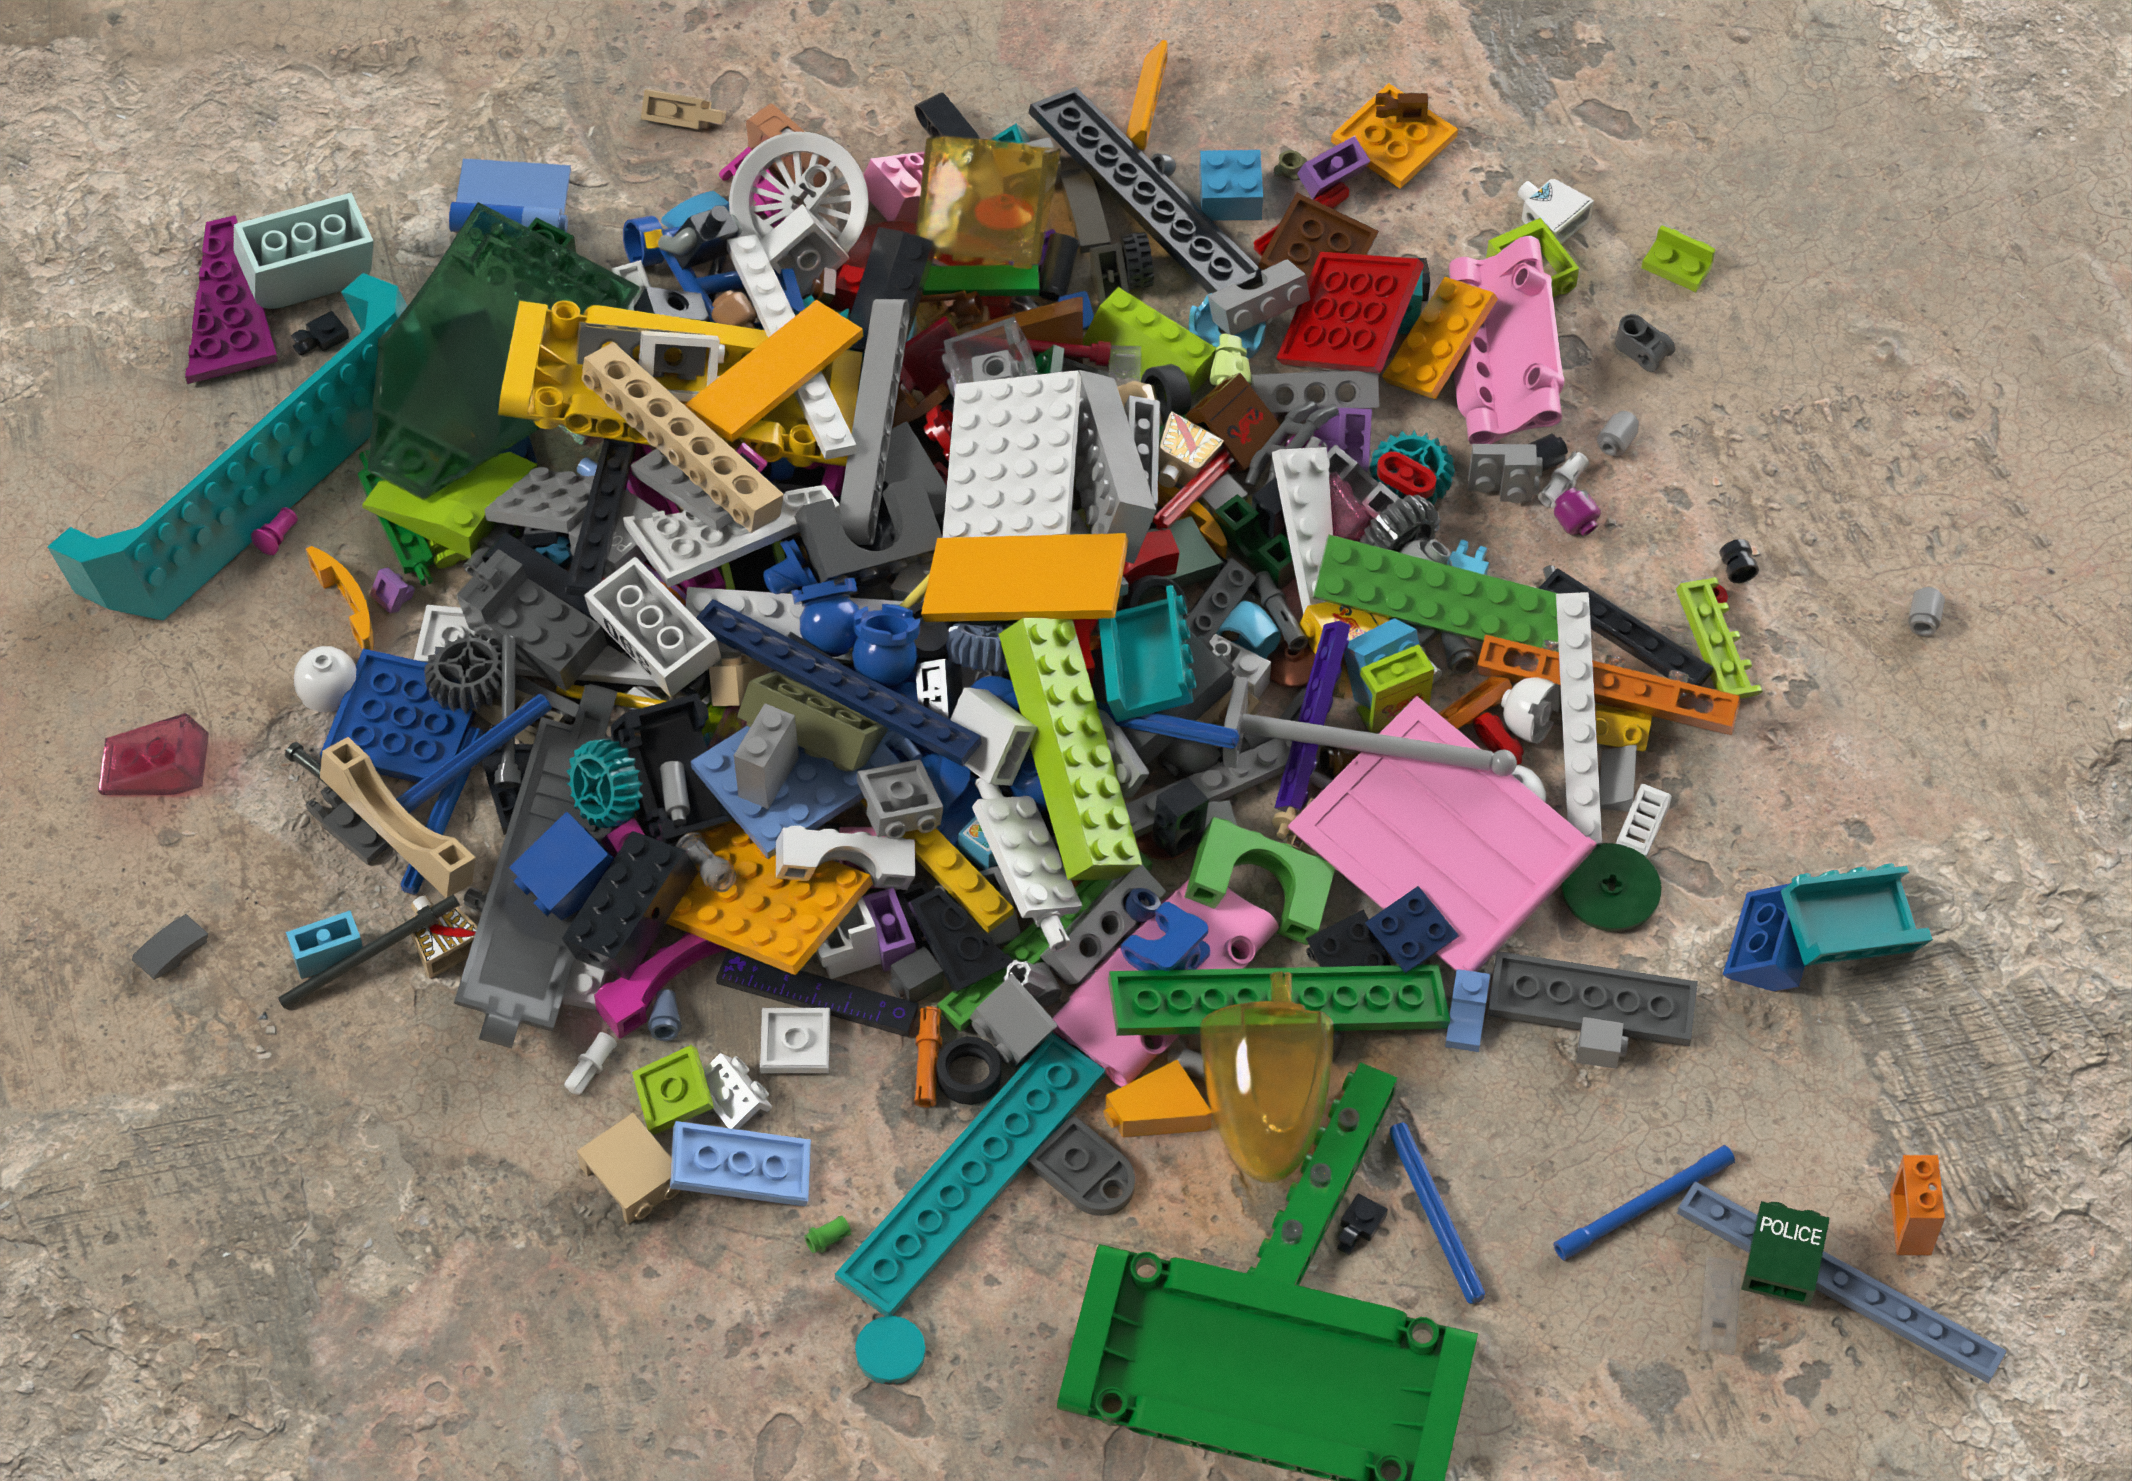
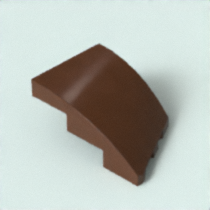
[892,383,950,429]

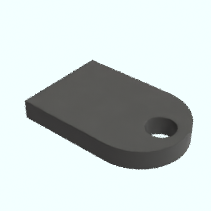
[1027,1114,1135,1216]

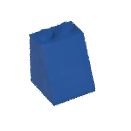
[509,812,614,921]

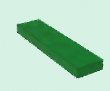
[922,265,1039,296]

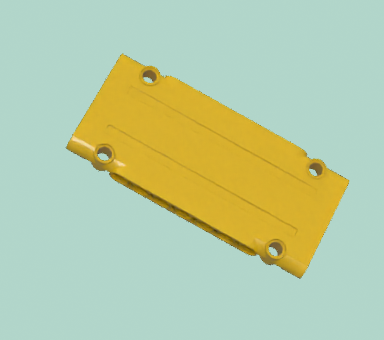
[498,301,863,467]

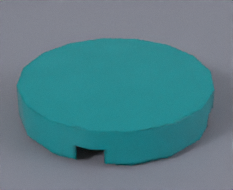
[855,1315,926,1384]

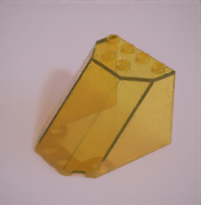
[916,135,1061,269]

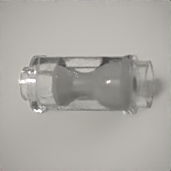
[676,832,736,892]

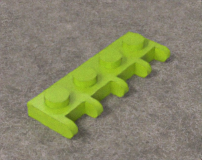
[1675,577,1763,699]

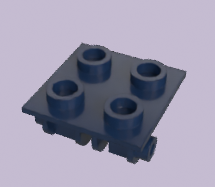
[1365,886,1459,974]

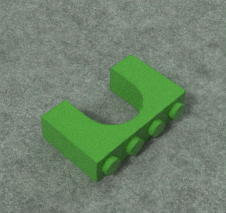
[1184,816,1335,945]

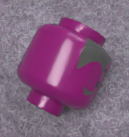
[1554,488,1601,536]

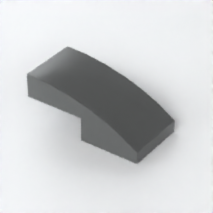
[132,914,208,980]

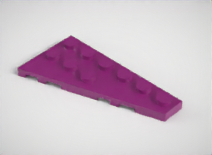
[185,215,278,384]

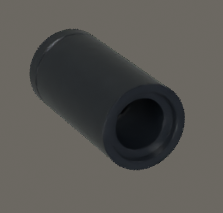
[1039,233,1080,302]

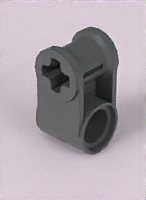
[1615,314,1675,372]

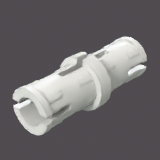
[1538,451,1589,508]

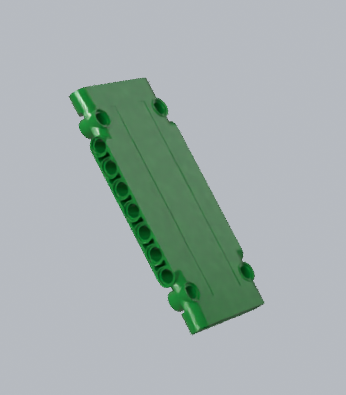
[1057,1244,1478,1481]

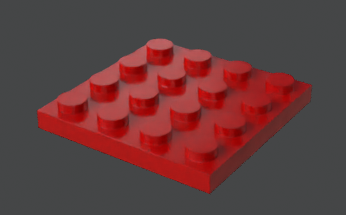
[1276,252,1424,373]

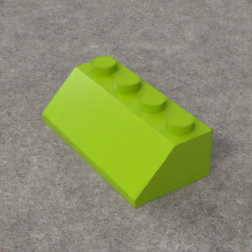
[1083,287,1216,402]

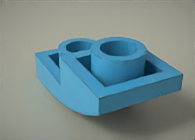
[661,190,730,228]

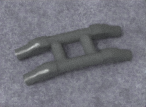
[1245,401,1339,487]

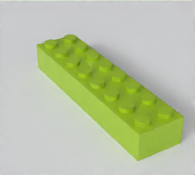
[999,618,1142,880]

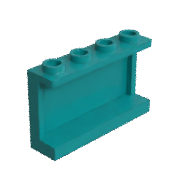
[1099,585,1196,722]
[1781,863,1933,966]

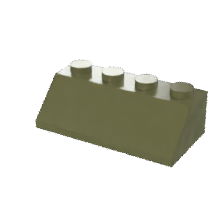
[737,671,889,771]

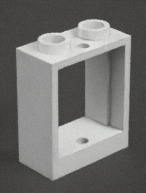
[639,331,725,401]

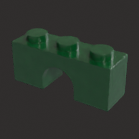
[1214,494,1296,589]

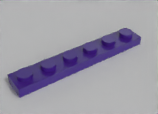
[1274,621,1351,812]

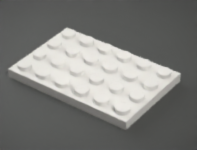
[942,370,1081,538]

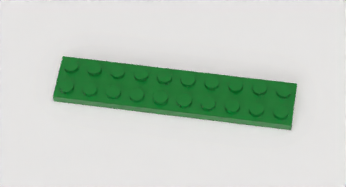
[1108,965,1450,1036]

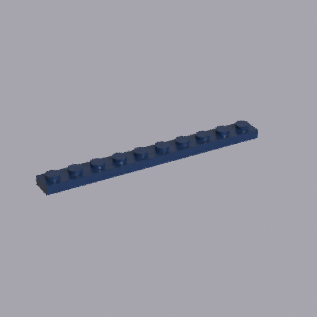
[696,599,982,767]

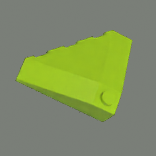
[362,452,538,558]

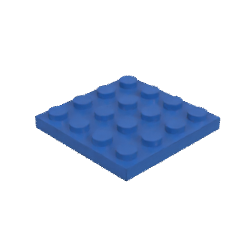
[320,648,476,783]

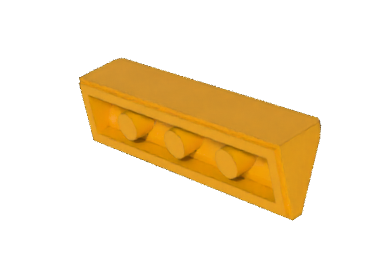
[1126,40,1168,150]

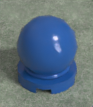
[791,578,859,657]
[852,604,920,688]

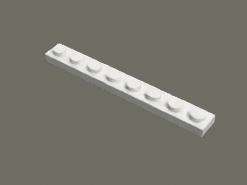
[1556,592,1602,845]

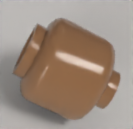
[711,290,758,329]

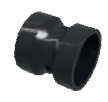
[1719,539,1759,583]

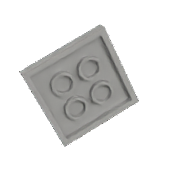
[485,467,595,533]

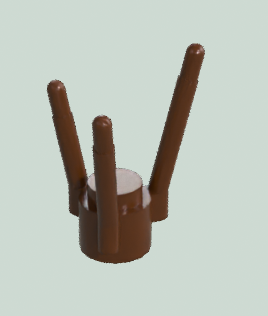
[920,290,984,331]

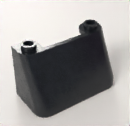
[611,693,736,844]

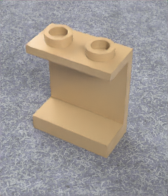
[577,1113,680,1224]

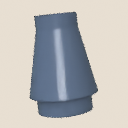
[648,989,682,1041]

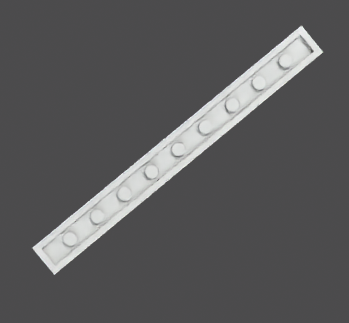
[727,234,856,460]

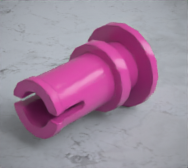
[251,507,298,555]

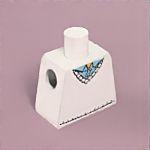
[1517,179,1594,244]

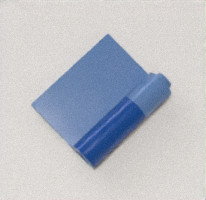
[449,158,571,236]

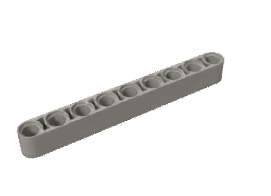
[838,299,909,545]

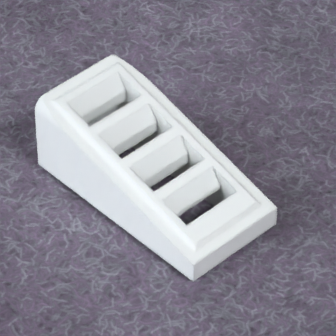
[1616,784,1672,857]

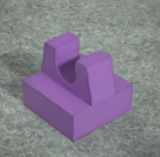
[370,567,415,614]

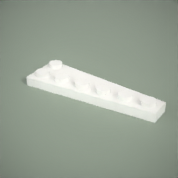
[1272,447,1333,614]

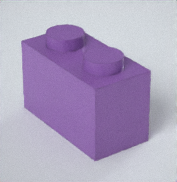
[1297,136,1370,199]
[862,888,915,972]

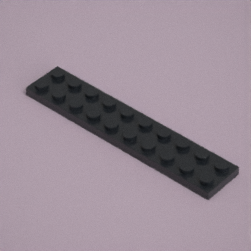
[1028,87,1262,294]

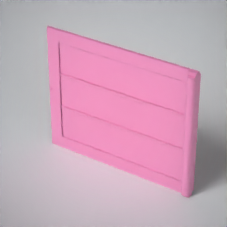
[1287,696,1597,972]

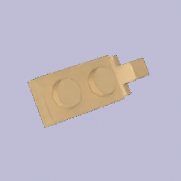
[641,89,726,129]

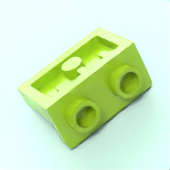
[1641,225,1715,292]

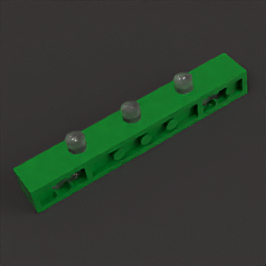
[1247,1062,1398,1286]

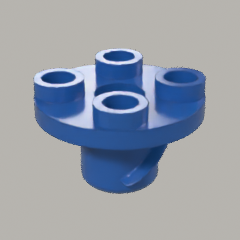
[763,539,818,594]

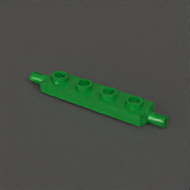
[357,450,434,586]

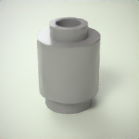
[1597,411,1639,456]
[1908,587,1945,636]

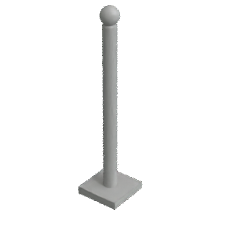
[1223,676,1517,776]

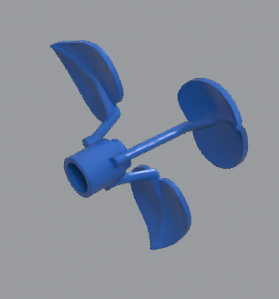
[889,676,1019,813]

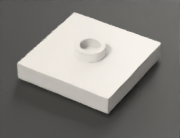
[760,1008,830,1073]

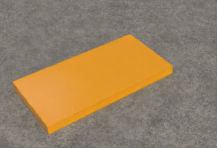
[921,533,1129,622]

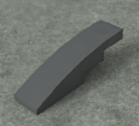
[1061,168,1111,254]

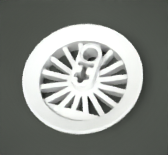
[729,132,869,268]

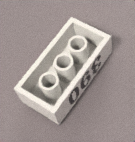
[584,557,722,698]

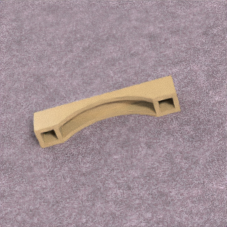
[320,737,476,898]

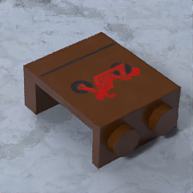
[1185,373,1280,474]

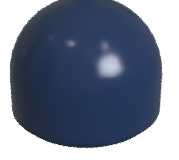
[1126,888,1161,923]

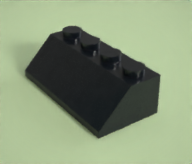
[849,227,938,353]

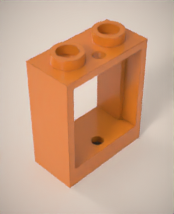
[1890,1155,1945,1255]

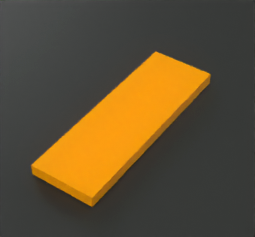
[685,300,863,442]

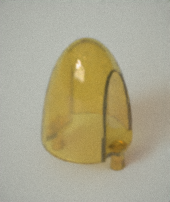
[1200,971,1334,1183]

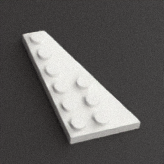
[623,485,841,588]

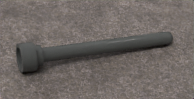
[495,634,521,788]

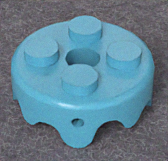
[1189,293,1266,359]

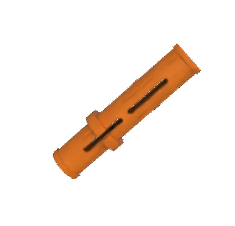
[914,1006,943,1108]

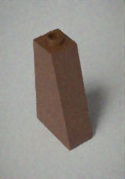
[965,297,1083,364]

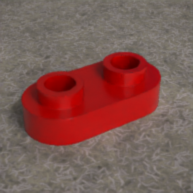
[1377,452,1436,499]
[1473,712,1524,765]

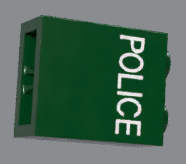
[1741,1201,1830,1307]

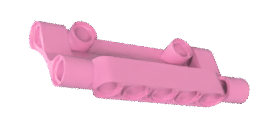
[1449,236,1564,445]
[1051,878,1279,1087]

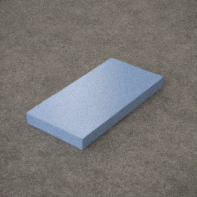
[670,1121,811,1207]

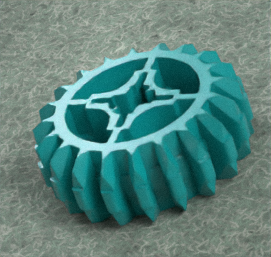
[1369,430,1455,506]
[566,739,643,829]

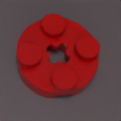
[924,404,953,462]

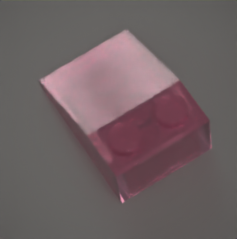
[98,713,209,795]

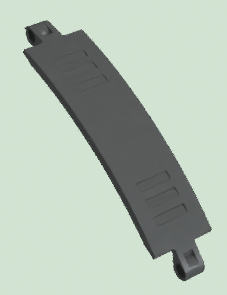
[454,683,617,1049]

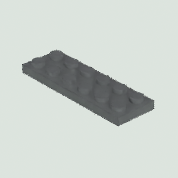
[1488,951,1698,1046]

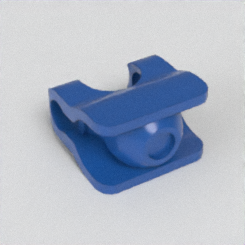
[1121,902,1210,971]

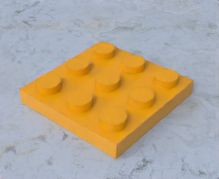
[1331,83,1458,189]

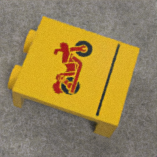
[1299,602,1390,656]

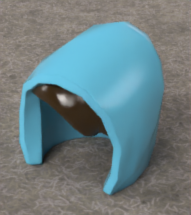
[1216,600,1281,659]

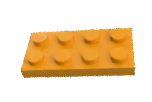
[1382,276,1498,399]

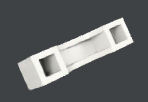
[776,826,915,890]

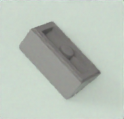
[1599,745,1637,812]

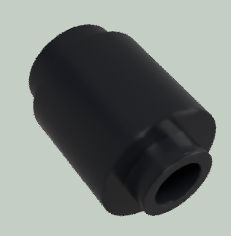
[1529,433,1568,472]

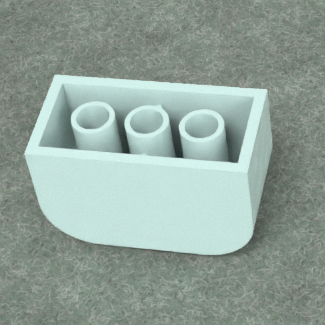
[234,192,373,309]

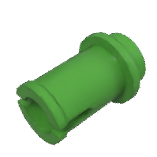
[804,1215,851,1254]

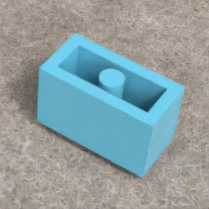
[286,911,363,979]

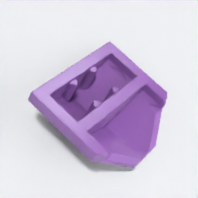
[1313,407,1372,472]

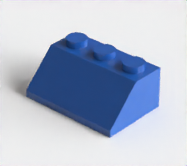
[1723,883,1805,991]

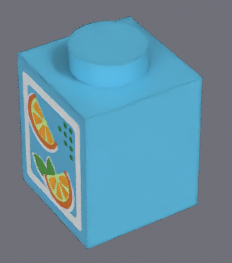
[958,816,998,870]

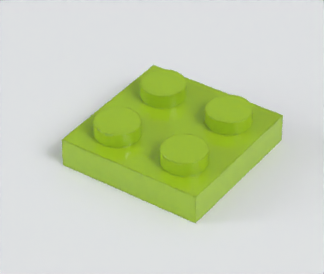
[632,1045,714,1135]

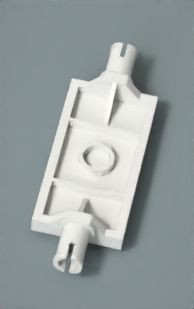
[972,777,1082,951]

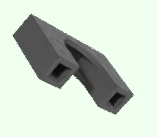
[794,476,942,585]

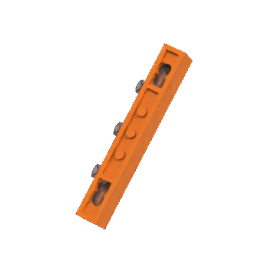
[1477,635,1740,735]

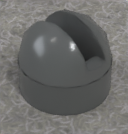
[1151,153,1176,177]

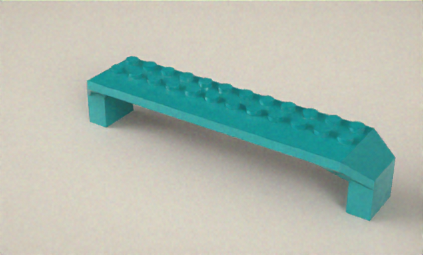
[47,273,431,621]

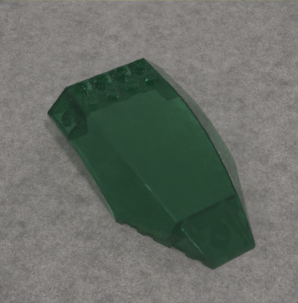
[368,202,640,501]

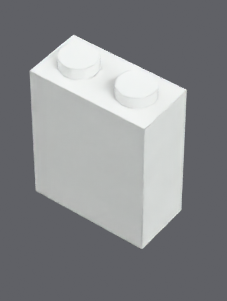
[950,687,1037,786]

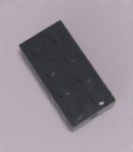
[562,831,699,980]

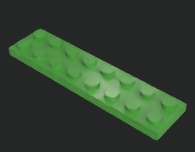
[1313,534,1559,652]

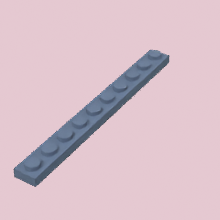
[1677,1182,2007,1384]

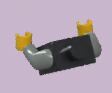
[643,205,742,270]

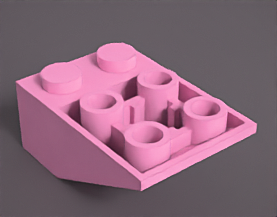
[864,150,972,226]

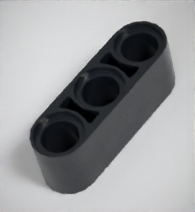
[914,92,986,168]

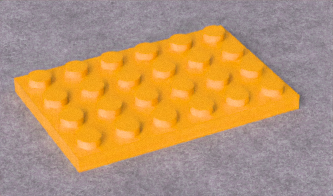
[666,822,873,975]

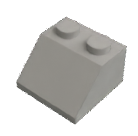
[969,974,1058,1068]

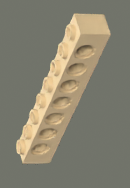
[582,342,784,533]

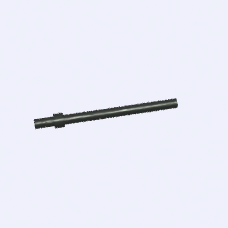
[278,894,460,1009]

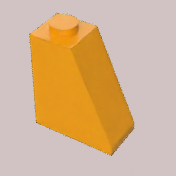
[1103,1060,1212,1137]

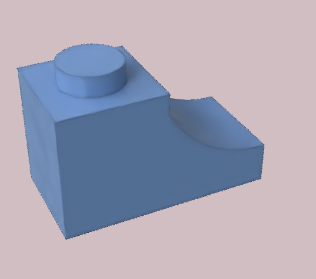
[1445,969,1490,1052]

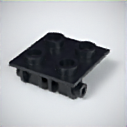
[1306,909,1392,967]

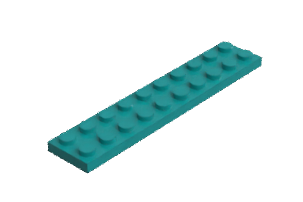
[835,1033,1106,1316]

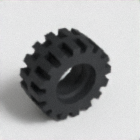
[1119,232,1154,289]

